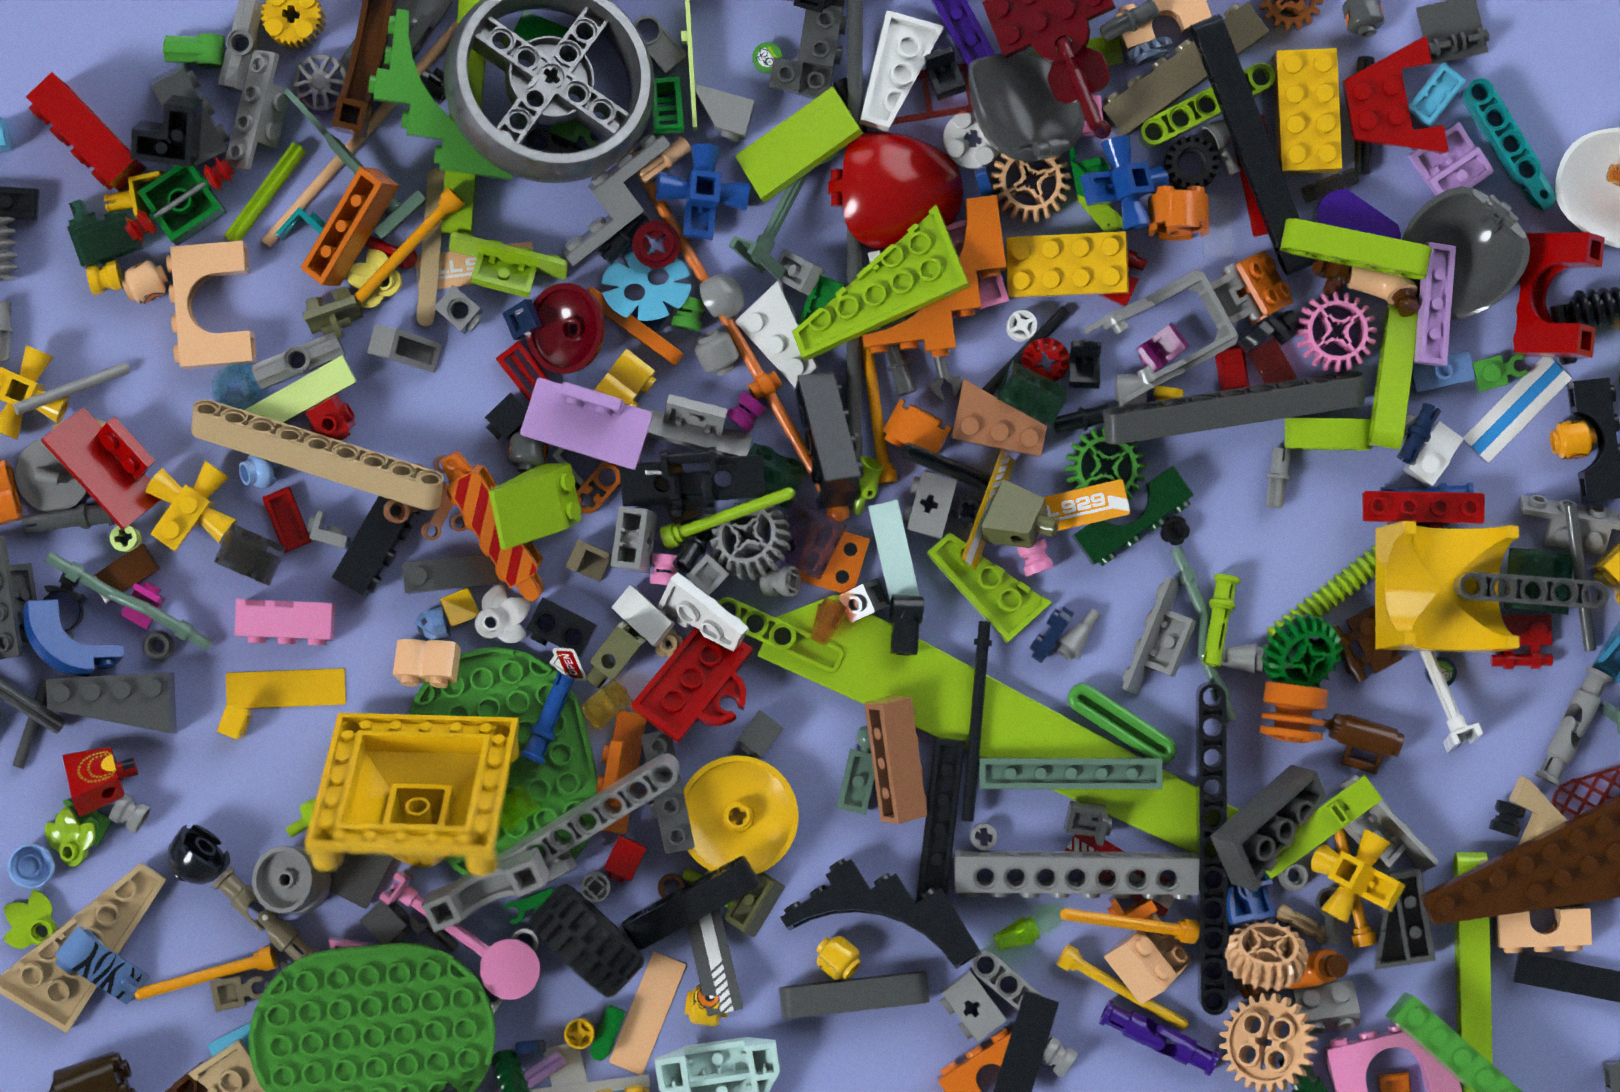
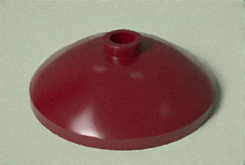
[527,283,605,374]

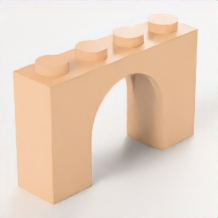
[166,240,257,369]

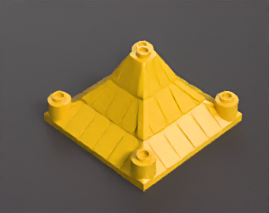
[305,713,519,876]

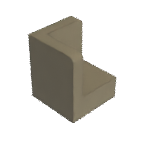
[565,539,612,581]

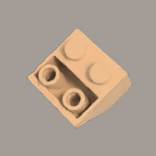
[1104,913,1193,1005]

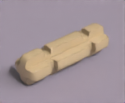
[1275,904,1325,944]

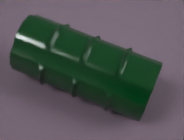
[491,1049,530,1092]

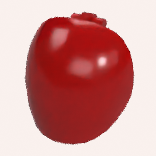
[828,131,963,250]

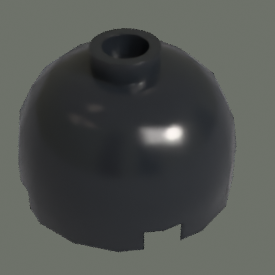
[168,825,230,885]

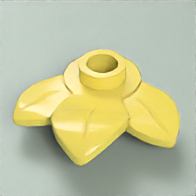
[346,249,402,308]

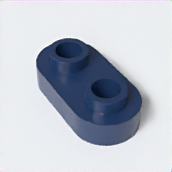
[1029,607,1074,663]

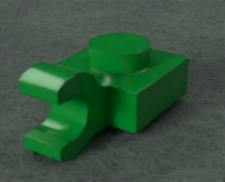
[504,886,555,924]

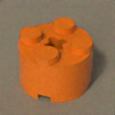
[1148,186,1209,241]
[883,398,953,454]

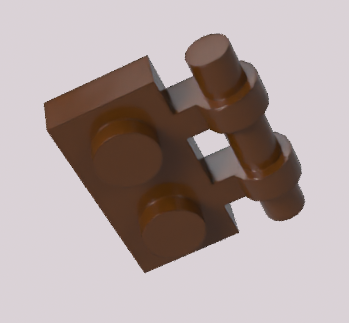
[1334,606,1402,684]

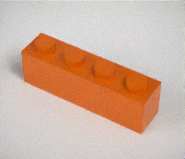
[300,167,400,286]

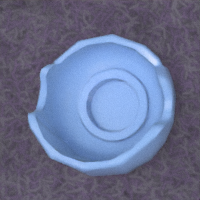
[7,843,55,890]

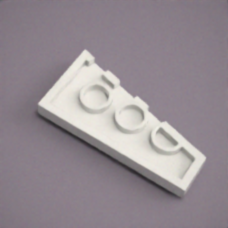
[859,10,944,132]

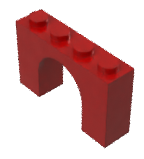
[1513,232,1605,358]

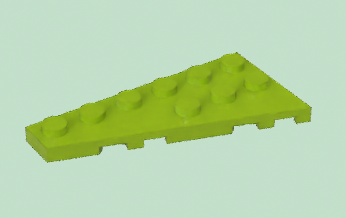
[792,205,970,361]

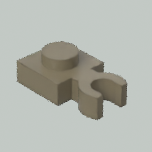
[210,975,264,1012]

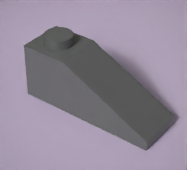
[402,555,499,594]

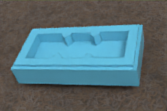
[1408,62,1467,128]

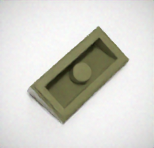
[723,872,785,937]

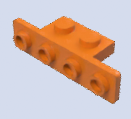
[596,710,647,834]

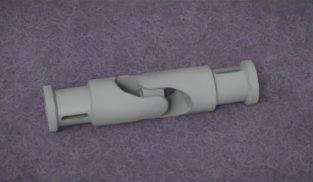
[1534,667,1612,786]

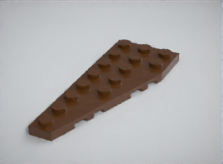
[1420,795,1620,925]

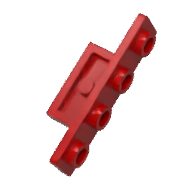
[1362,491,1485,528]

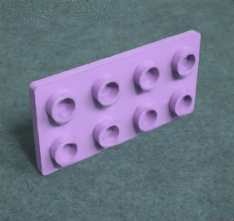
[520,378,653,470]

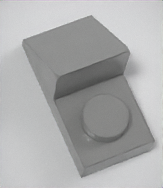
[771,249,825,296]

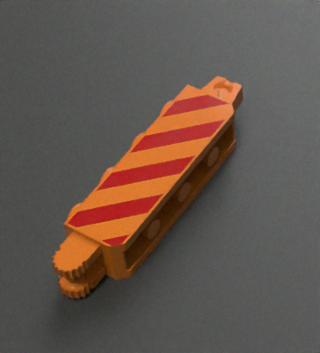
[441,450,545,602]

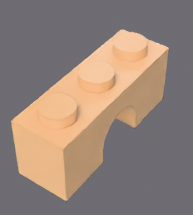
[1113,0,1212,53]
[1494,906,1592,953]

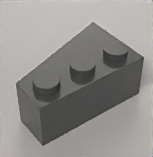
[1374,867,1436,970]

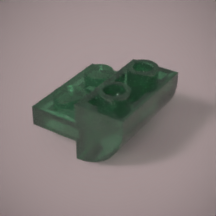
[1503,548,1573,615]

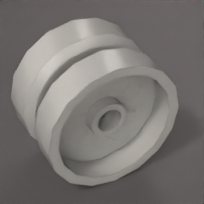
[252,846,331,914]

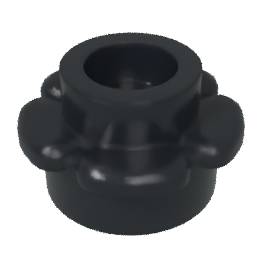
[1160,516,1190,546]

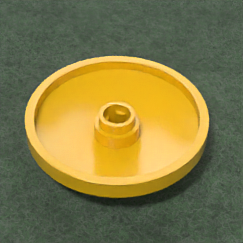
[683,755,799,874]

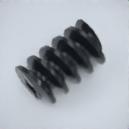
[1569,287,1620,326]

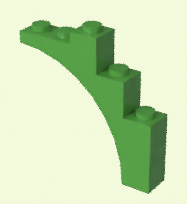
[368,9,513,180]

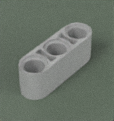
[971,949,1043,1011]

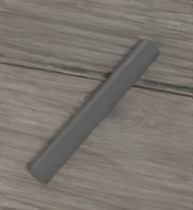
[12,679,47,769]

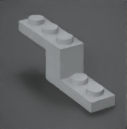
[561,132,671,266]

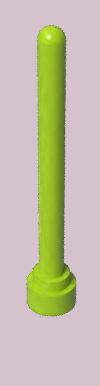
[660,487,795,549]

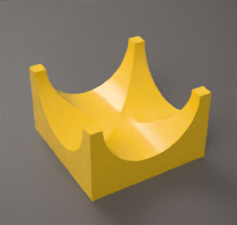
[1375,521,1519,653]

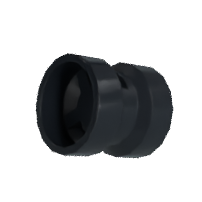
[1489,800,1526,837]

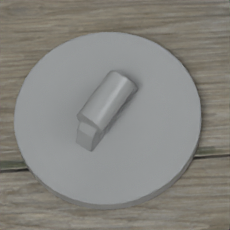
[15,439,87,512]

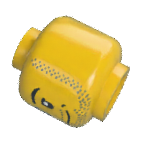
[816,935,862,981]

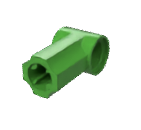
[163,33,225,68]

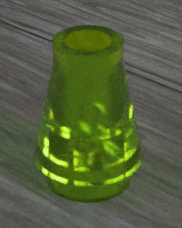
[993,916,1041,951]

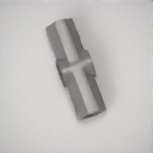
[218,0,265,92]
[251,332,346,390]

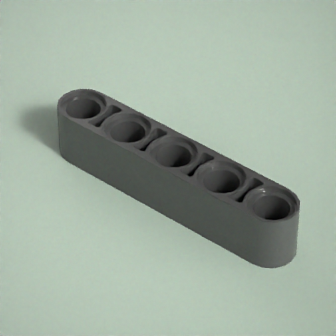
[1453,572,1609,609]
[779,971,930,1019]

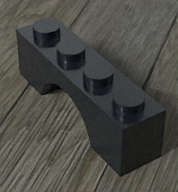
[1567,377,1620,503]

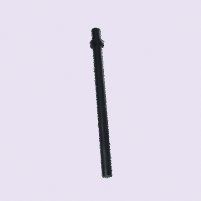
[962,621,992,822]

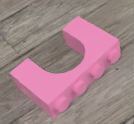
[1322,1021,1462,1092]

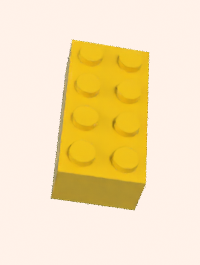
[1272,48,1342,176]

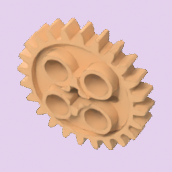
[1219,993,1318,1092]

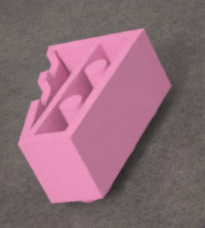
[234,599,336,646]

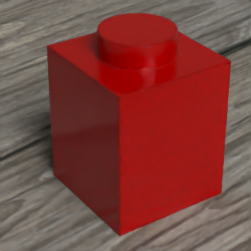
[603,834,648,884]

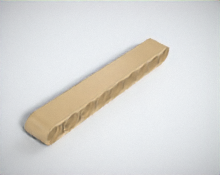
[191,400,444,510]

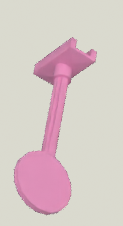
[379,870,540,1000]

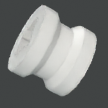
[1006,310,1037,342]

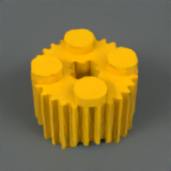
[261,0,326,51]

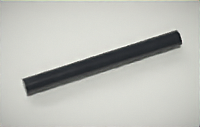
[982,306,1070,395]

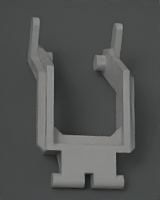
[1083,263,1263,404]

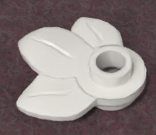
[475,584,531,644]

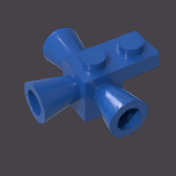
[1080,135,1169,232]
[655,143,750,240]

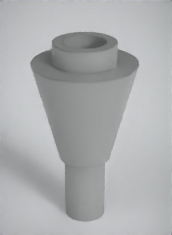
[1056,609,1101,661]

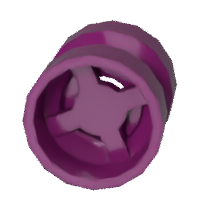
[726,391,767,433]

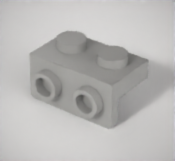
[1292,980,1361,1036]

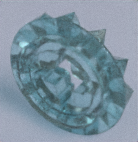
[211,365,260,410]

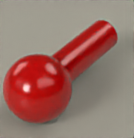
[364,235,417,269]

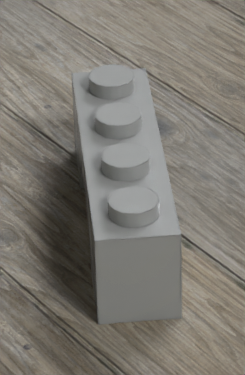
[421,847,550,932]

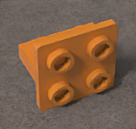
[1222,251,1294,326]

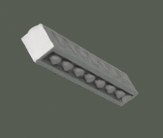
[954,850,1199,899]

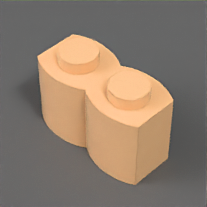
[393,639,461,688]

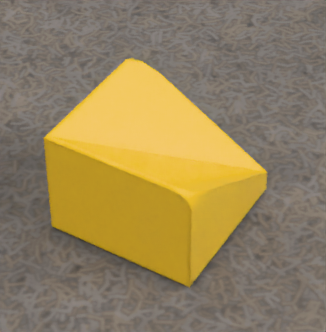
[440,588,479,627]
[216,704,253,739]

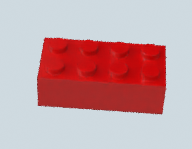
[26,72,147,192]

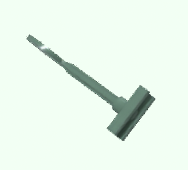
[283,88,426,240]
[729,149,842,280]

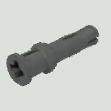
[22,503,116,535]

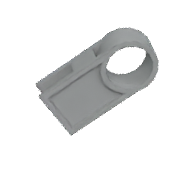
[634,15,688,76]

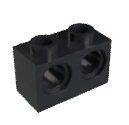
[526,597,598,657]

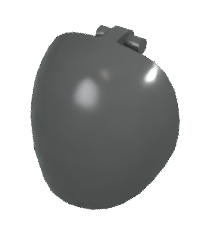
[968,52,1084,162]
[1402,187,1530,320]

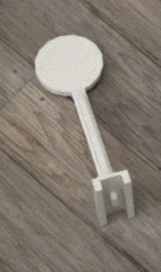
[1419,651,1483,753]

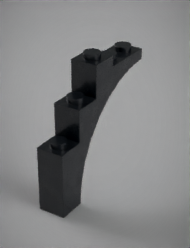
[780,858,982,969]

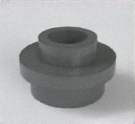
[143,631,174,661]

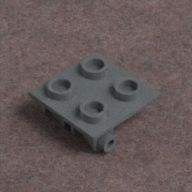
[1416,0,1489,66]

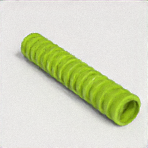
[1267,545,1375,635]

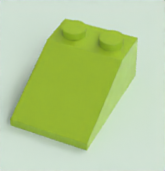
[489,463,582,549]

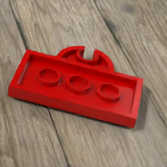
[631,627,753,743]

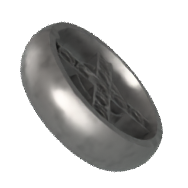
[444,0,654,183]

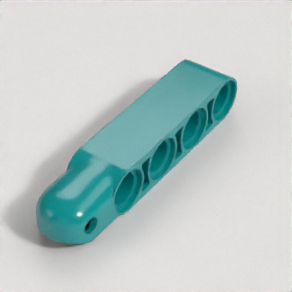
[1462,78,1556,211]

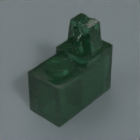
[67,199,144,269]

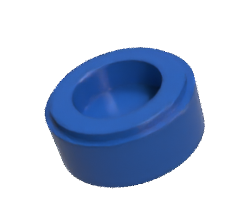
[974,166,994,197]

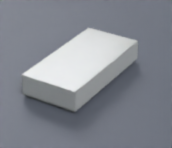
[611,585,675,647]

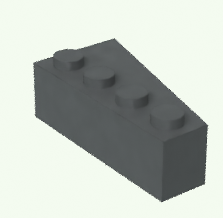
[46,672,177,733]
[1210,765,1326,891]

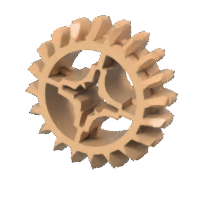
[990,153,1071,223]
[1225,920,1308,991]

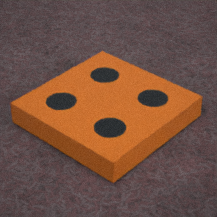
[798,522,870,593]

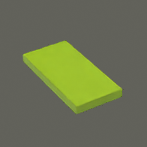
[735,86,863,203]

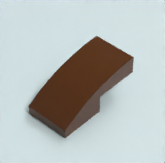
[94,544,160,604]

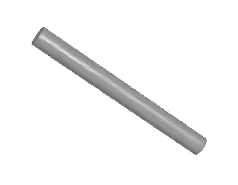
[13,362,130,415]

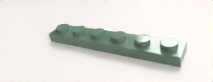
[979,757,1162,789]

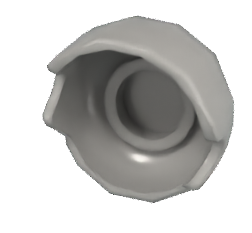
[700,274,744,319]

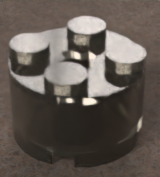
[214,523,286,586]

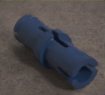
[1397,403,1441,465]

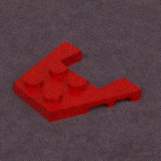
[1342,36,1449,154]

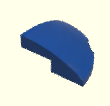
[1227,872,1276,925]

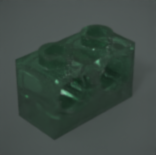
[998,361,1066,426]

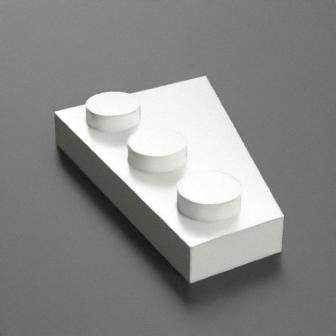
[735,280,819,387]
[657,572,748,651]

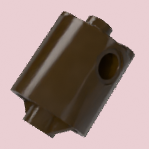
[49,1052,136,1092]

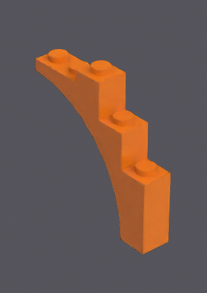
[862,195,1006,358]

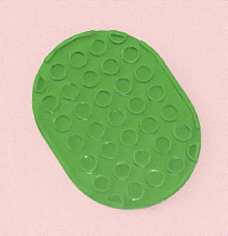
[409,647,598,876]
[249,942,496,1092]

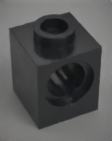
[485,392,527,441]

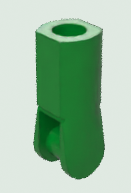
[590,1005,627,1061]

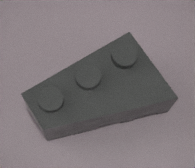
[151,63,230,166]

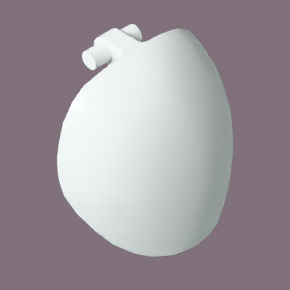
[1555,127,1620,248]

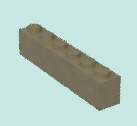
[1102,2,1269,137]

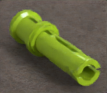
[1202,574,1241,667]

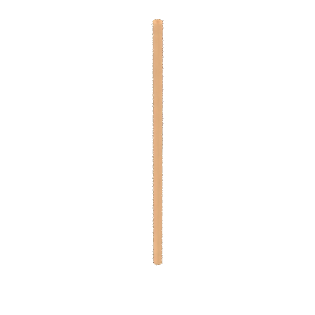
[262,19,457,248]

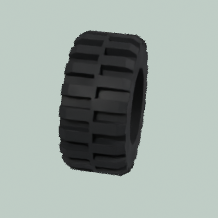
[530,884,645,998]

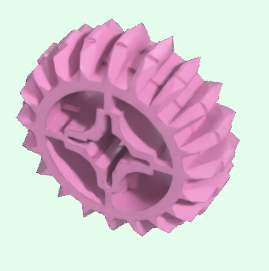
[1294,292,1377,373]

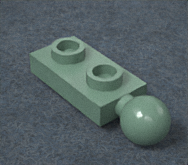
[836,725,874,815]

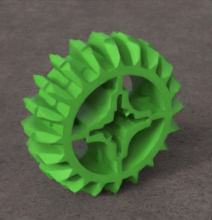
[1065,427,1147,501]

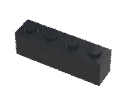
[332,496,423,596]

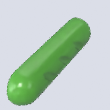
[1068,683,1177,764]

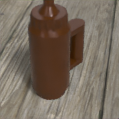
[1322,713,1404,775]

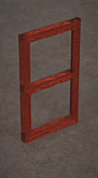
[891,63,973,125]

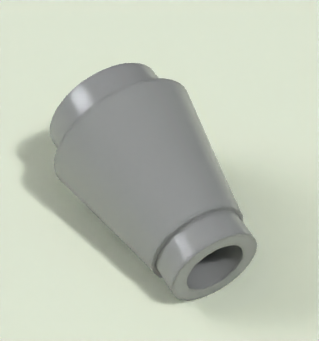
[1221,644,1264,674]

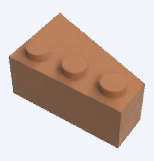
[951,379,1047,457]

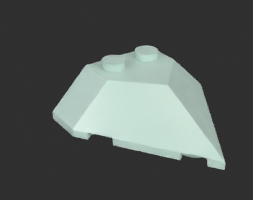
[654,1037,780,1092]

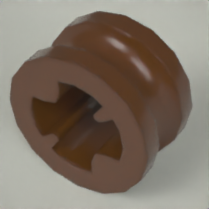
[657,873,685,898]

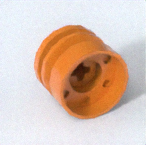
[1259,682,1329,743]

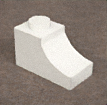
[1403,421,1464,487]

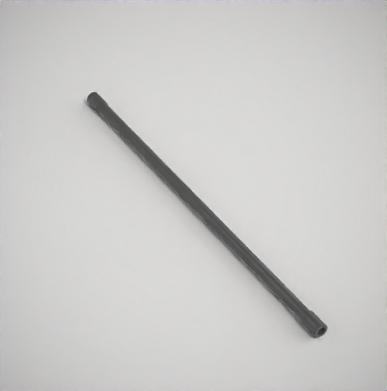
[846,0,863,460]

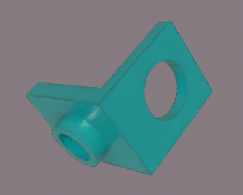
[275,207,326,241]

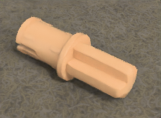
[636,136,692,183]

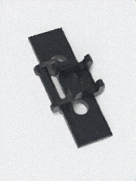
[619,446,767,517]

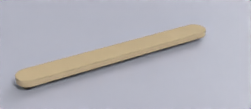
[417,168,445,327]

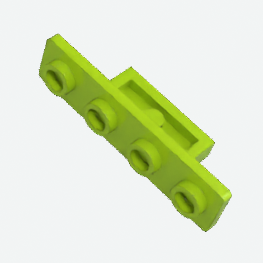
[449,232,569,298]

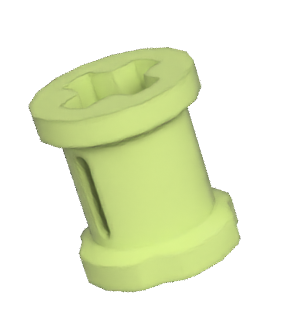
[110,526,142,552]

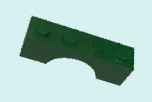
[1072,466,1194,566]

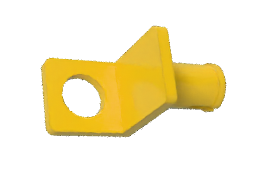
[104,171,166,218]

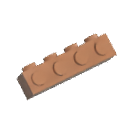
[864,695,927,824]

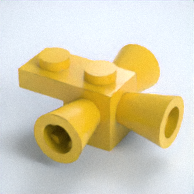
[0,345,70,440]
[145,460,237,552]
[1311,829,1406,924]

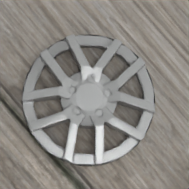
[293,54,347,111]

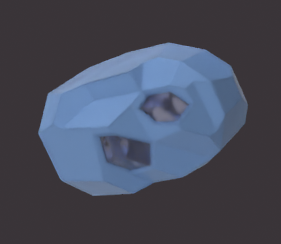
[415,607,451,641]

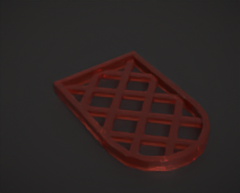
[1551,765,1620,818]

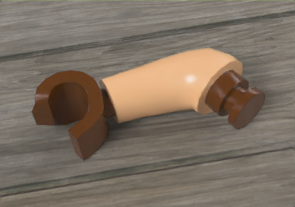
[1311,259,1420,317]

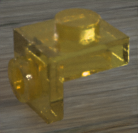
[579,679,633,731]

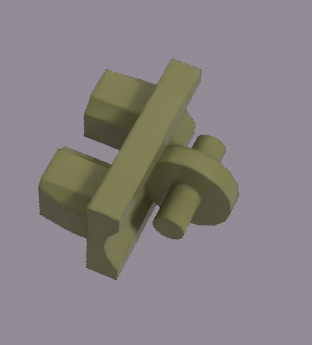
[303,287,363,339]

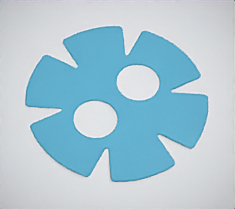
[602,249,691,321]

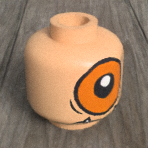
[121,260,169,304]

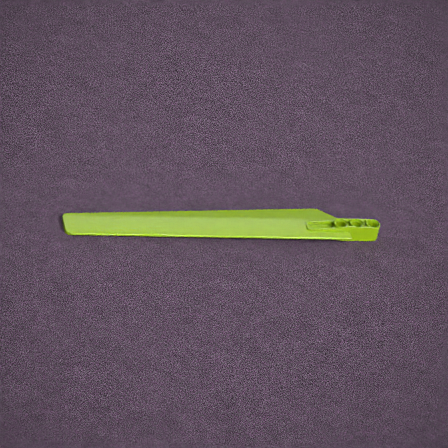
[718,594,1239,856]

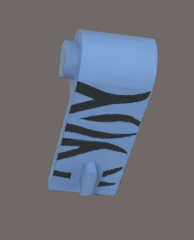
[55,925,150,1005]

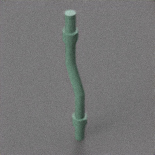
[1170,546,1237,723]
[45,551,213,651]

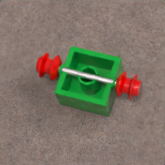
[124,157,235,246]

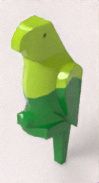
[1069,147,1123,232]

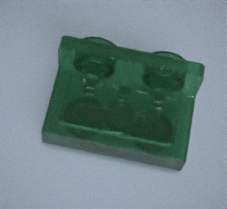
[747,443,807,510]

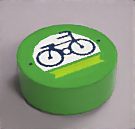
[753,42,783,74]

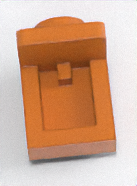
[1107,897,1158,920]

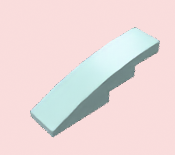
[868,499,924,619]

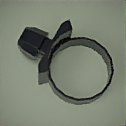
[1238,310,1299,354]
[43,573,87,632]

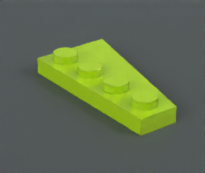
[926,532,1052,643]

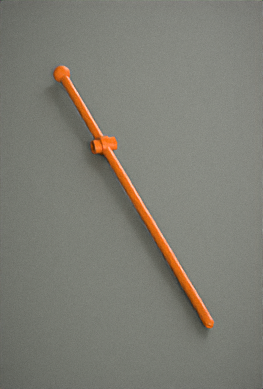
[604,116,850,525]

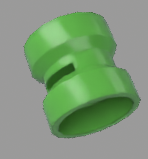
[671,297,706,332]

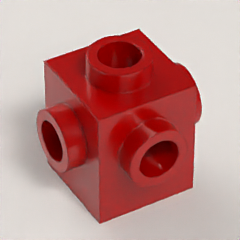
[305,393,355,441]

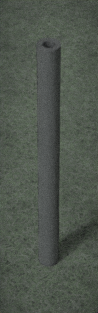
[1564,502,1596,652]

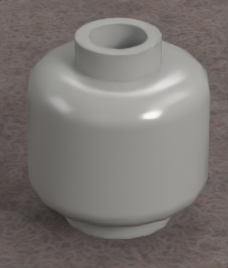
[694,329,739,376]

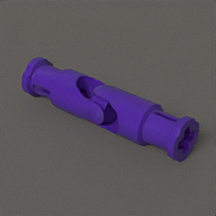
[1099,1000,1220,1076]

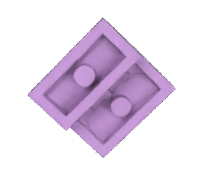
[1407,122,1495,196]

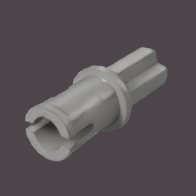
[0,301,14,362]
[1266,447,1292,509]

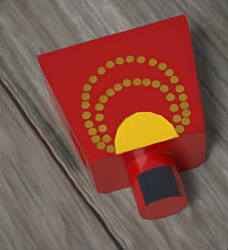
[62,747,139,816]

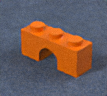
[937,1028,1013,1092]

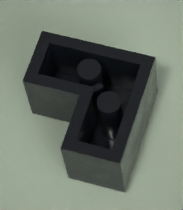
[130,95,203,167]

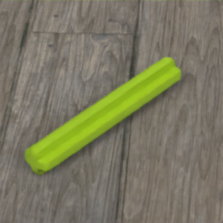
[225,142,306,241]

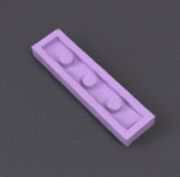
[1414,242,1456,367]

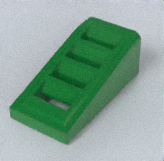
[652,76,685,135]

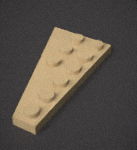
[0,862,167,1033]

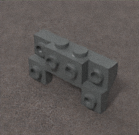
[769,0,848,99]

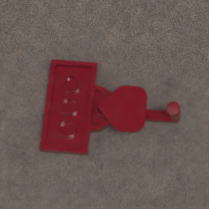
[982,0,1116,139]

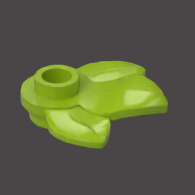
[45,806,96,867]
[3,890,58,949]

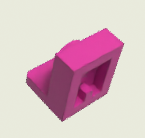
[120,581,166,630]

